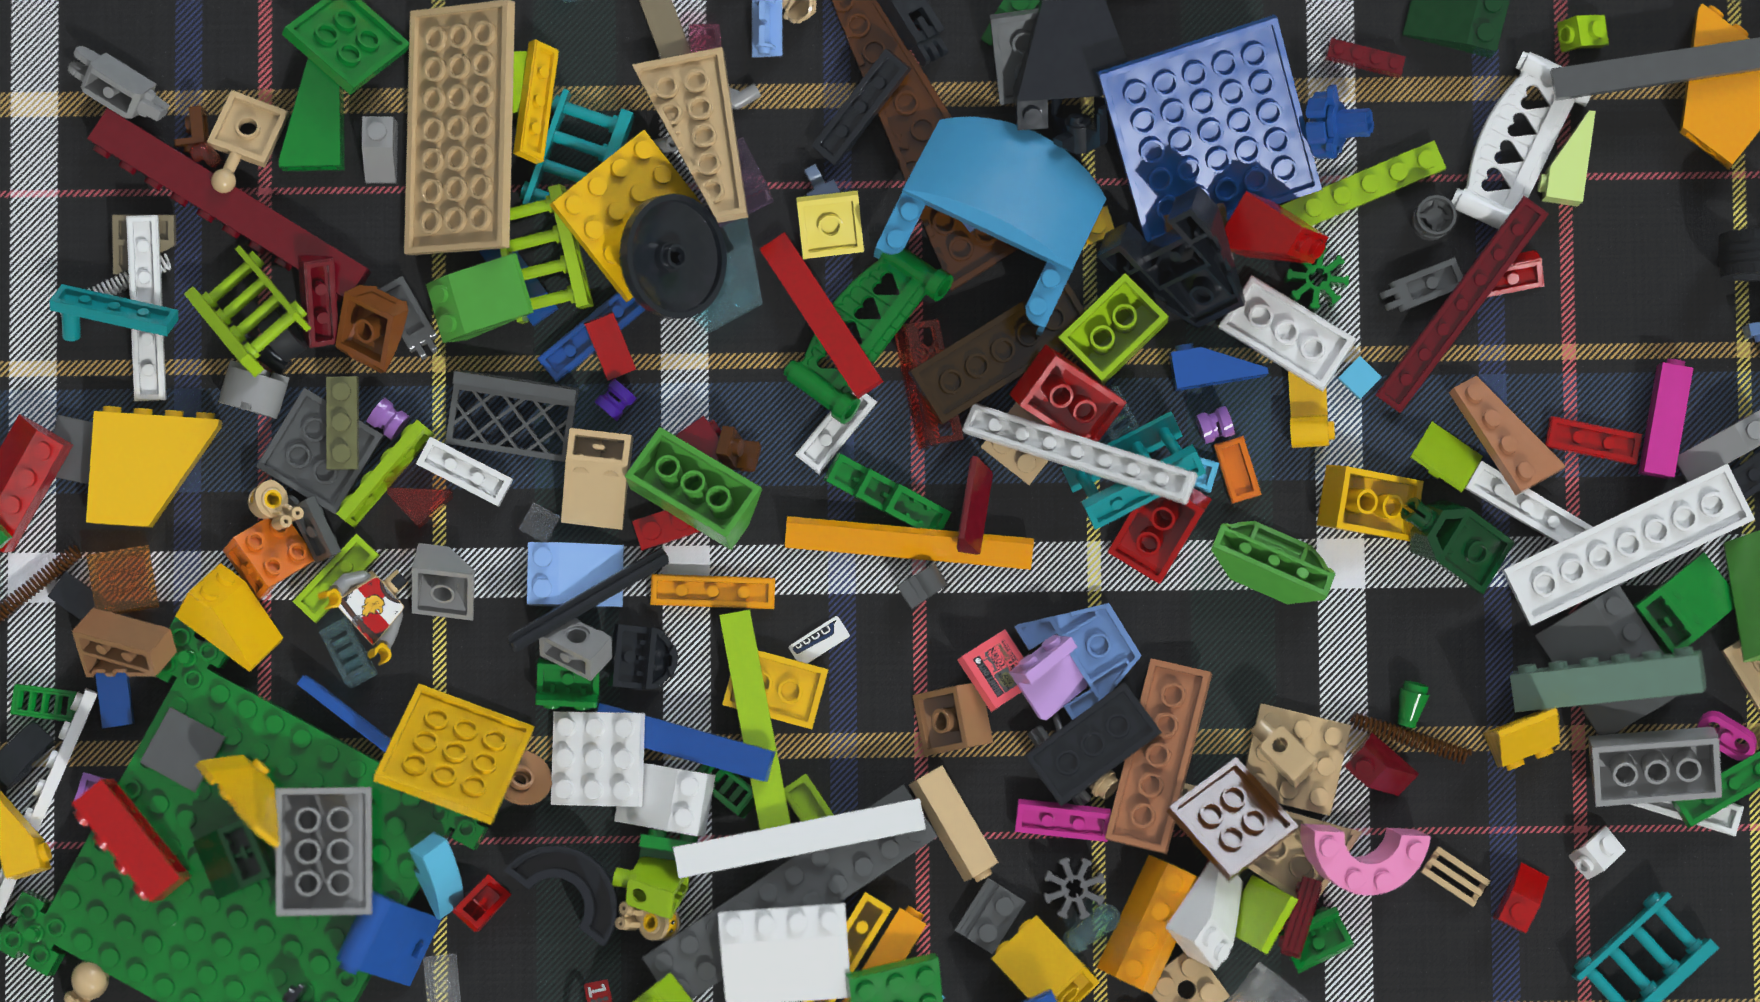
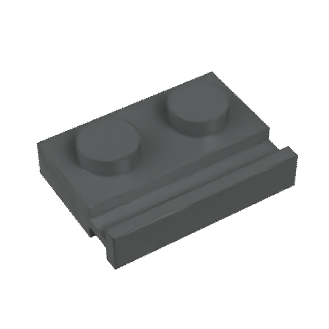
[955,877,1026,954]

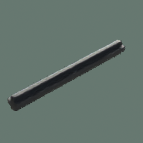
[507,548,669,652]

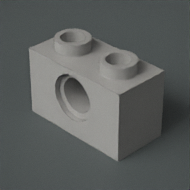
[539,618,612,681]

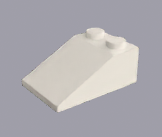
[614,763,716,837]
[1165,862,1243,970]

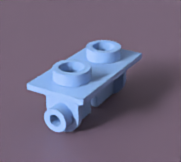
[752,0,783,58]

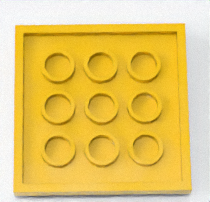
[549,130,720,302]
[373,684,535,825]

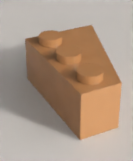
[72,608,177,677]

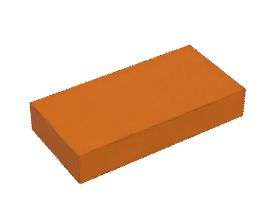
[1213,436,1262,504]

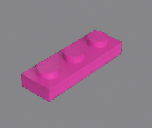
[1015,798,1111,842]

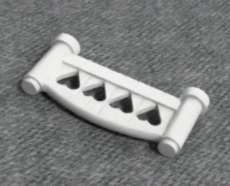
[1452,51,1591,229]

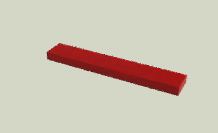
[759,232,884,399]

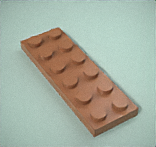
[1105,658,1212,854]

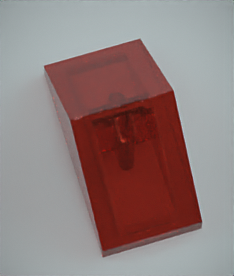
[387,488,453,528]

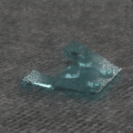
[691,218,763,333]

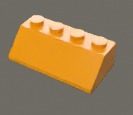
[1096,855,1199,994]

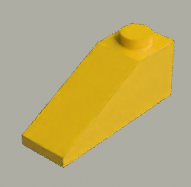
[0,790,52,880]

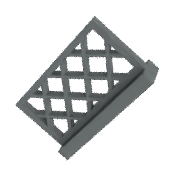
[445,369,580,462]

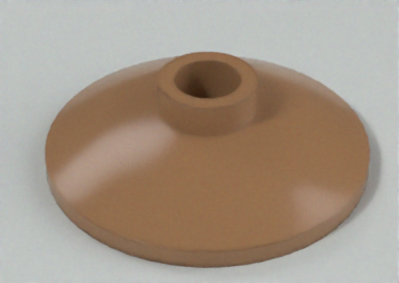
[504,750,552,805]

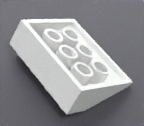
[718,903,850,1002]

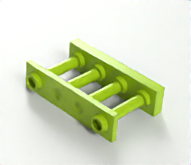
[500,184,594,324]
[184,245,311,377]

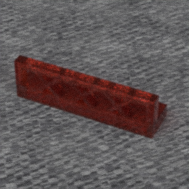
[895,319,964,450]

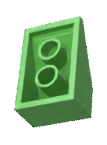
[426,253,534,343]

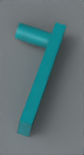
[50,284,178,341]

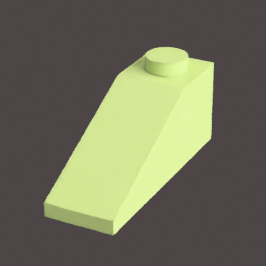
[1538,110,1596,207]

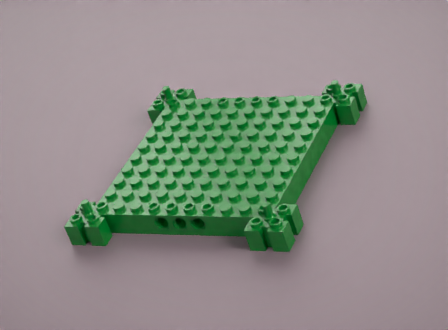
[0,617,504,1002]

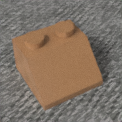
[912,683,993,756]

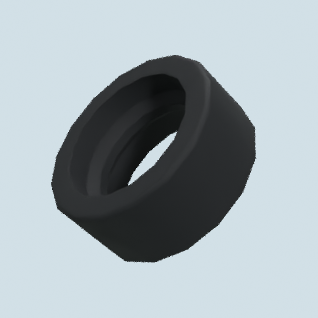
[257,305,308,362]

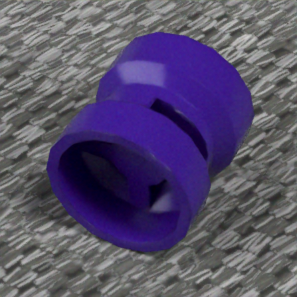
[594,379,637,421]

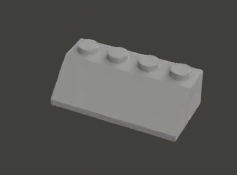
[1588,726,1722,807]

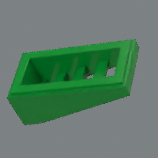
[10,684,81,722]
[697,764,755,818]

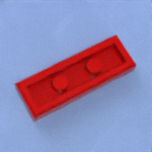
[1545,416,1642,465]

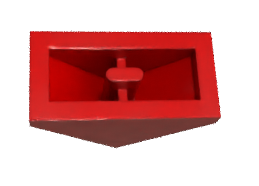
[452,874,512,932]

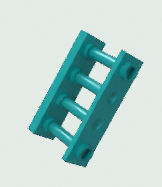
[520,88,635,205]
[1061,411,1206,530]
[1571,891,1719,1002]

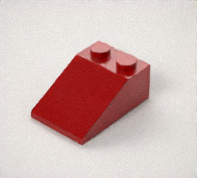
[1010,344,1127,442]
[1108,488,1212,584]

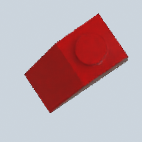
[1493,862,1549,933]

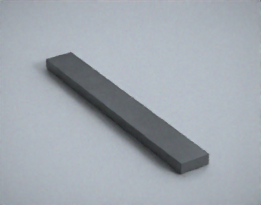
[1550,37,1760,101]

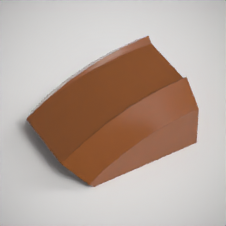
[335,285,409,373]

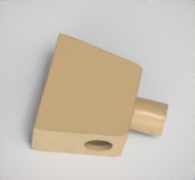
[1251,718,1317,788]

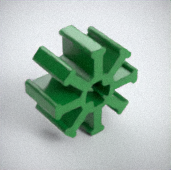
[1284,247,1349,312]

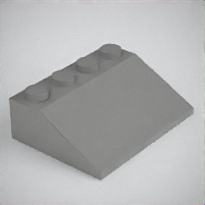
[276,787,372,916]

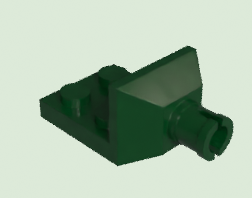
[1401,498,1515,594]

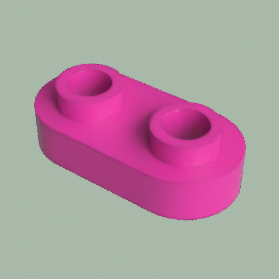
[1697,711,1757,761]

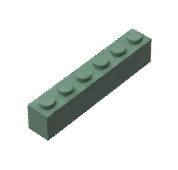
[1510,647,1707,712]

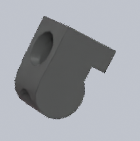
[897,564,948,610]

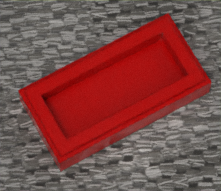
[584,312,636,381]

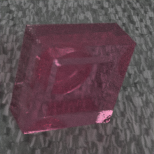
[688,24,722,53]

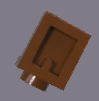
[174,105,209,154]
[715,426,762,472]

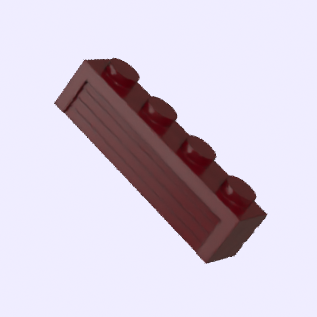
[1325,38,1406,78]
[1278,876,1323,959]

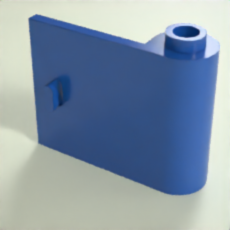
[336,890,442,987]

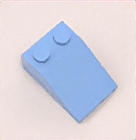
[527,542,624,607]

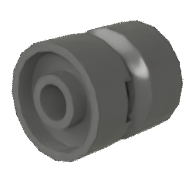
[1411,195,1457,241]

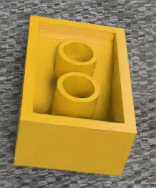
[1317,465,1424,542]
[175,563,283,672]
[1483,708,1560,771]

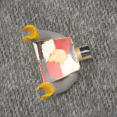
[318,569,408,666]

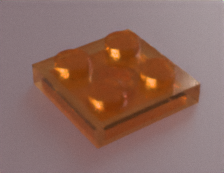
[86,545,159,614]

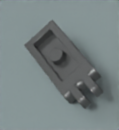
[1380,257,1463,312]
[379,276,439,360]

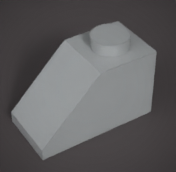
[362,116,398,184]

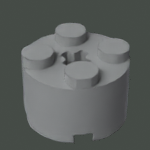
[218,360,290,419]

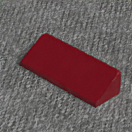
[298,255,338,348]
[957,456,993,555]

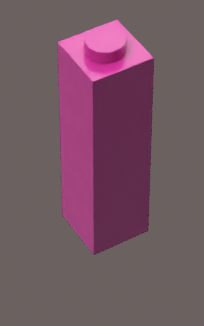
[1638,359,1693,480]

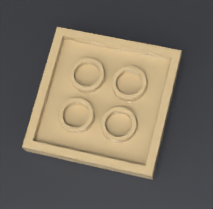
[1245,703,1351,816]

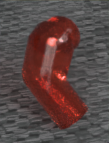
[190,142,225,171]

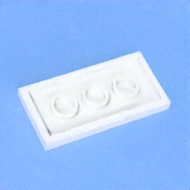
[1218,275,1356,392]

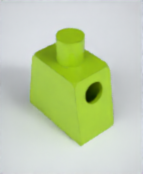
[613,857,690,919]

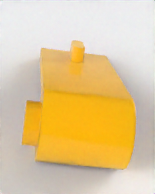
[1288,371,1335,448]

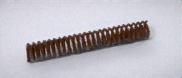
[0,545,82,624]
[1350,712,1472,765]

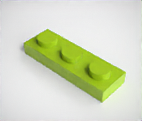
[292,534,380,623]

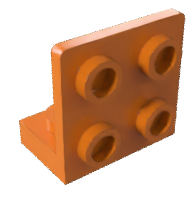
[223,518,314,600]

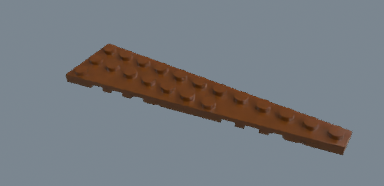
[831,0,1020,291]

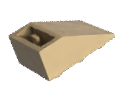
[561,428,634,530]

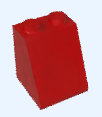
[1225,191,1329,264]

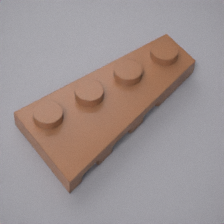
[1449,376,1566,495]

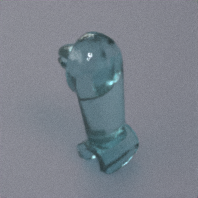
[1063,904,1120,954]

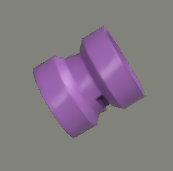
[367,398,410,440]
[1196,406,1235,444]

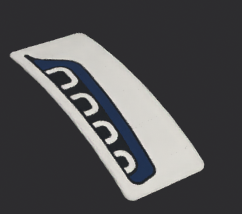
[789,616,850,664]

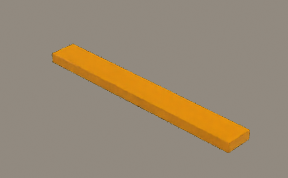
[785,516,1034,570]

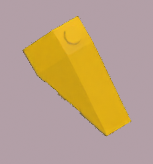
[196,755,280,848]

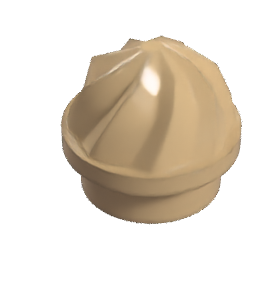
[1089,770,1120,800]

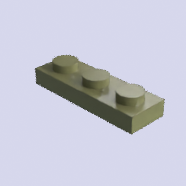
[326,376,359,470]

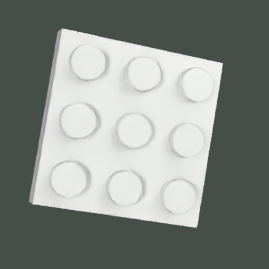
[551,712,645,807]

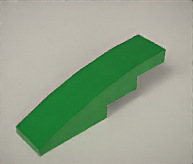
[823,453,951,530]

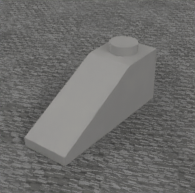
[1677,410,1760,482]

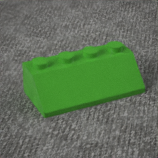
[625,427,762,550]
[1723,530,1760,662]

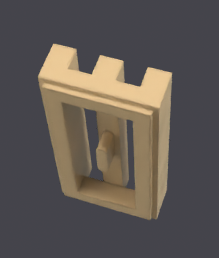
[1420,846,1491,907]

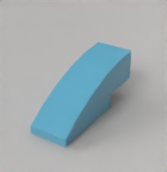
[409,832,464,920]

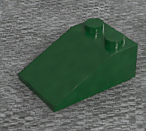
[1402,0,1510,58]

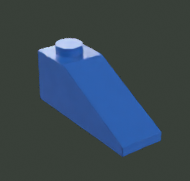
[1169,343,1269,391]

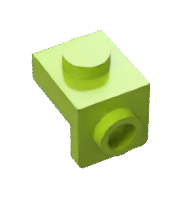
[1557,15,1609,52]

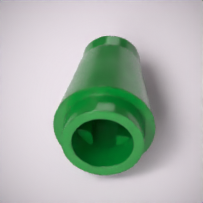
[1397,680,1430,728]

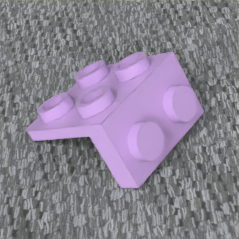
[1009,635,1087,720]

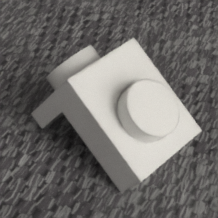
[1569,826,1626,879]

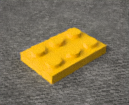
[722,650,828,729]

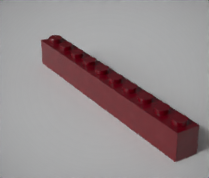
[87,108,371,303]

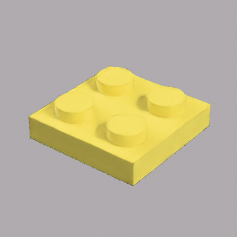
[796,191,864,259]

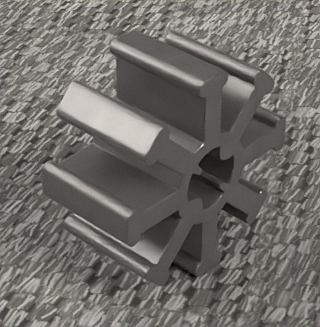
[1043,857,1105,919]

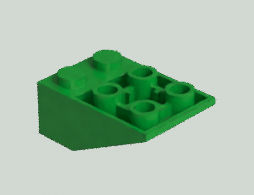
[1633,552,1734,654]

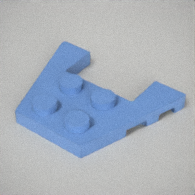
[1014,603,1142,720]

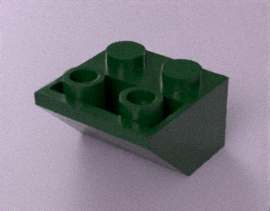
[193,819,276,900]

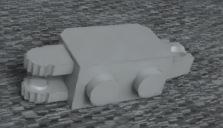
[68,46,170,121]

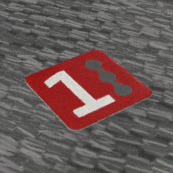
[584,979,612,1002]

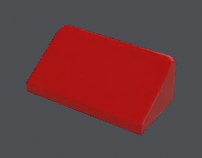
[1488,250,1544,297]

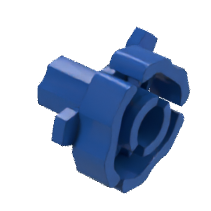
[1305,84,1374,159]

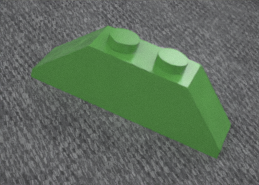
[1211,521,1336,604]

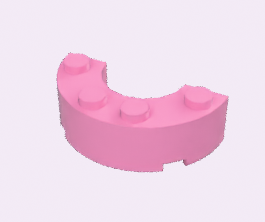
[1300,824,1431,896]

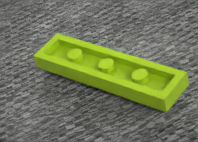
[336,420,435,528]

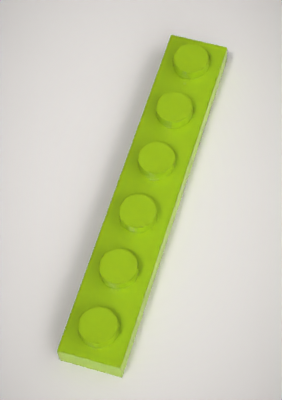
[1280,141,1446,226]

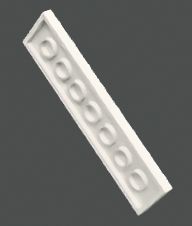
[1502,464,1755,626]

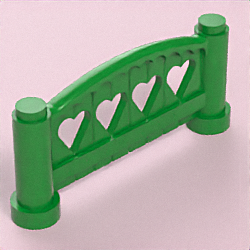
[784,248,954,424]

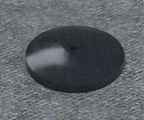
[620,194,727,319]

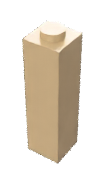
[909,765,999,882]

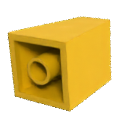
[991,915,1100,1002]

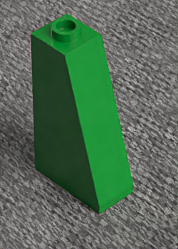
[279,58,345,171]

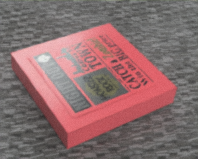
[957,629,1024,712]

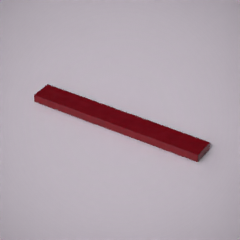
[1375,196,1549,413]

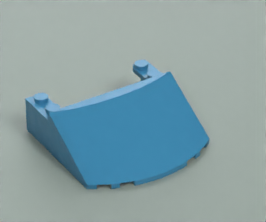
[873,117,1106,336]

